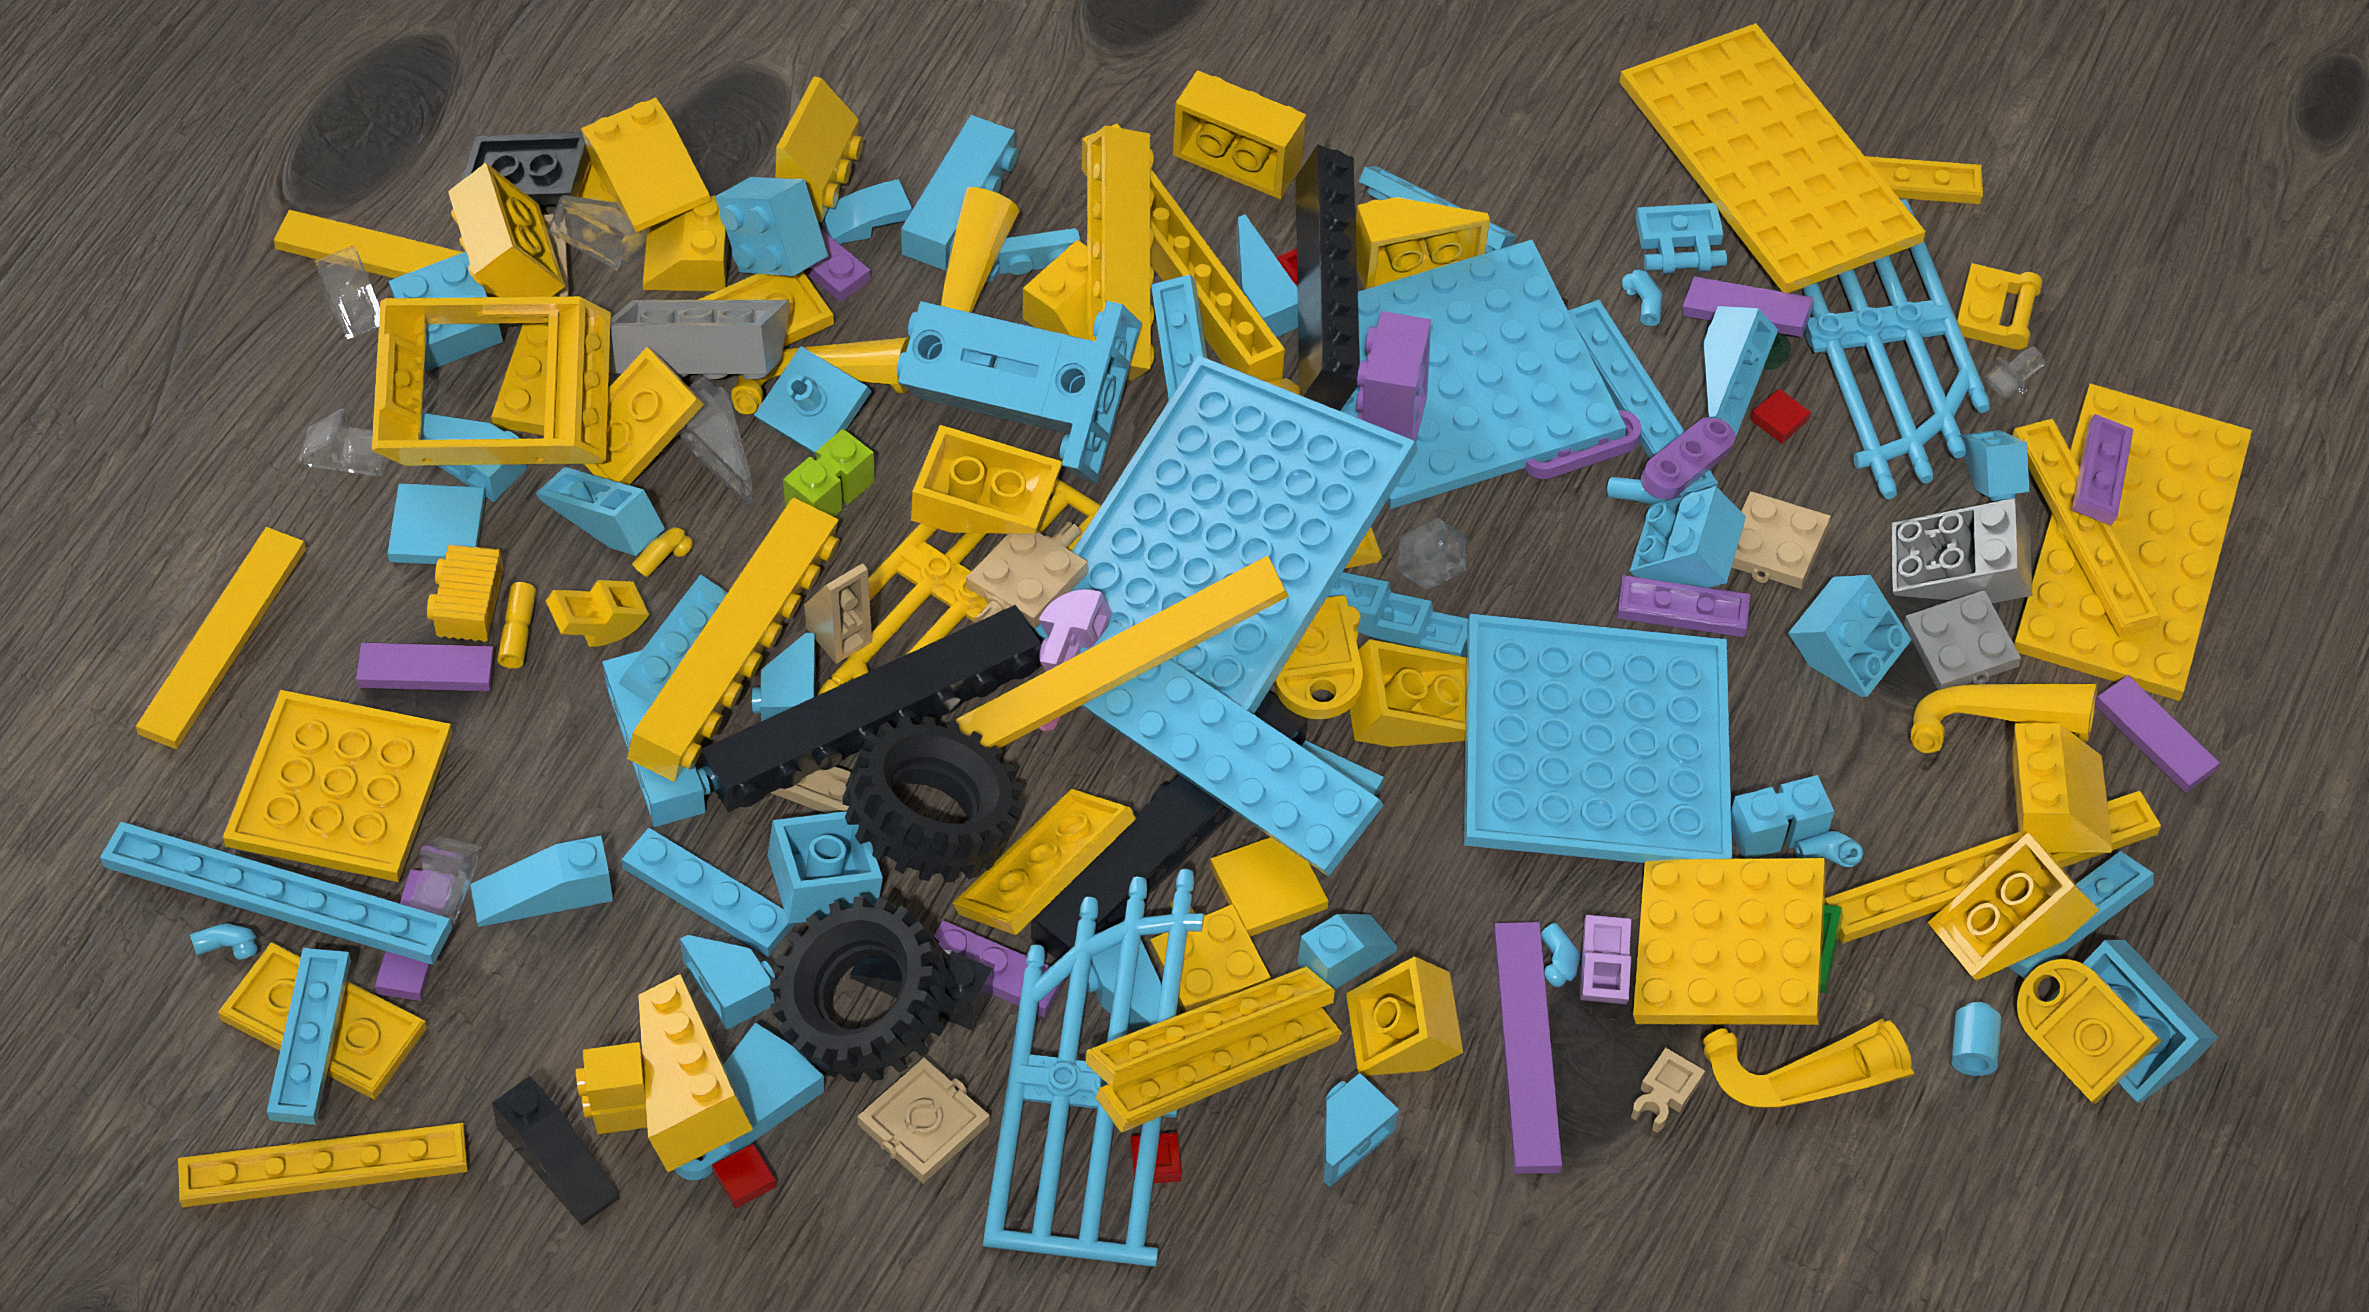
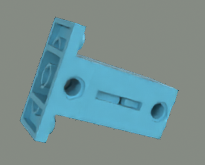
[897,301,1142,484]

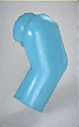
[1622,270,1663,326]
[1794,831,1864,867]

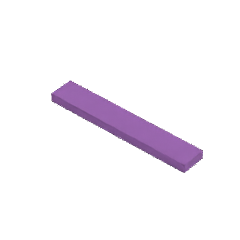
[1493,922,1562,1174]

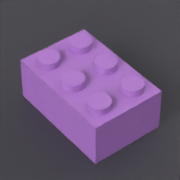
[1356,311,1431,462]

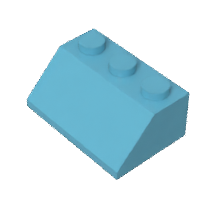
[2047,940,2218,1103]

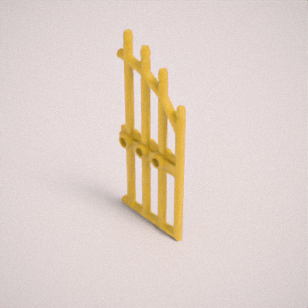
[818,441,1101,725]

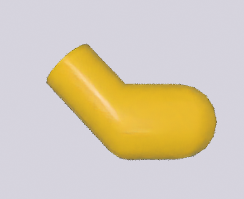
[632,527,693,578]

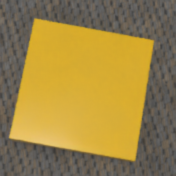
[1210,837,1329,937]

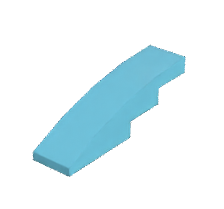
[1327,572,1468,657]

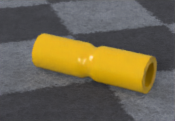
[497,582,536,669]

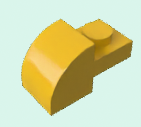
[546,580,649,647]

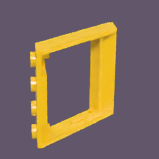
[372,296,611,466]

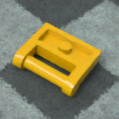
[1957,263,2043,350]

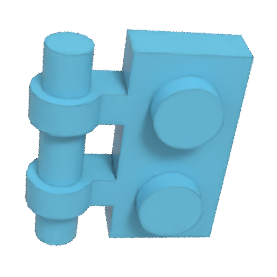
[1635,203,1727,274]

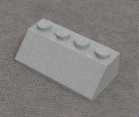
[609,300,790,379]

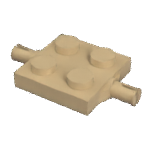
[966,522,1089,628]

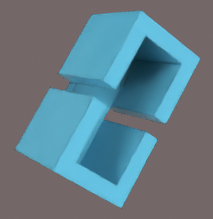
[1731,775,1835,859]

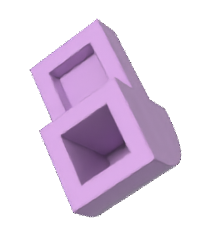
[1039,589,1112,671]
[1579,915,1631,1004]

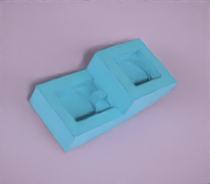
[822,179,912,244]

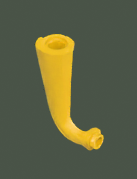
[941,187,1020,313]
[731,337,910,415]
[1910,684,2097,753]
[1703,1018,1914,1109]

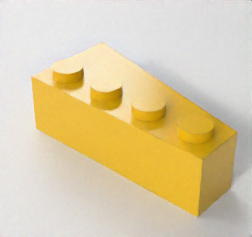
[638,974,753,1172]

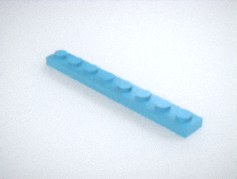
[100,822,453,965]

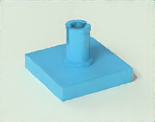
[754,346,872,455]

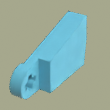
[674,1023,824,1180]

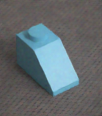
[1960,430,2030,502]
[752,633,816,721]
[1298,914,1398,989]
[680,935,776,1030]
[1323,1073,1399,1187]

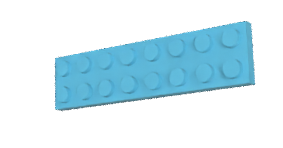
[1080,621,1384,877]

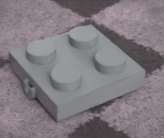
[1904,590,2021,690]

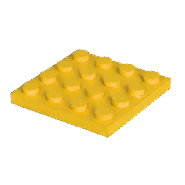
[223,690,453,882]
[1633,858,1826,1025]

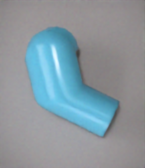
[1607,477,1668,505]
[190,923,258,960]
[1541,923,1580,987]

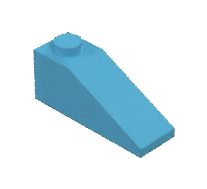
[1236,214,1298,337]
[1704,306,1778,437]
[421,413,527,502]
[536,467,665,556]
[470,836,613,927]
[1087,938,1162,1032]

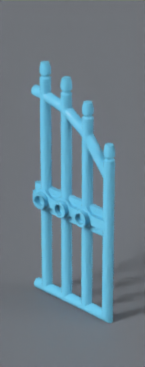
[1802,199,1990,499]
[982,869,1204,1267]

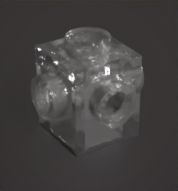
[1398,518,1466,590]

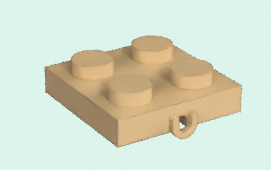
[1732,491,1831,589]
[857,1058,990,1184]

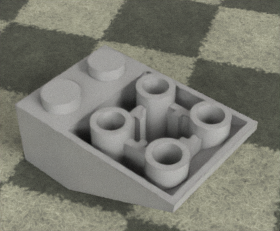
[1892,498,2032,603]

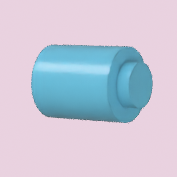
[1951,1002,2002,1076]

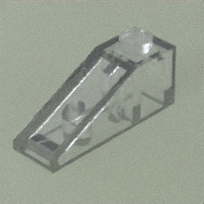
[675,376,753,506]

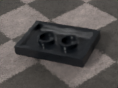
[461,132,590,205]

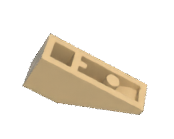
[804,563,872,664]

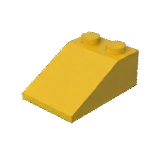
[581,97,711,232]
[1356,197,1490,290]
[911,425,1062,534]
[1350,639,1467,747]
[1927,833,2099,981]

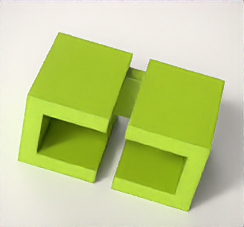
[783,428,875,517]

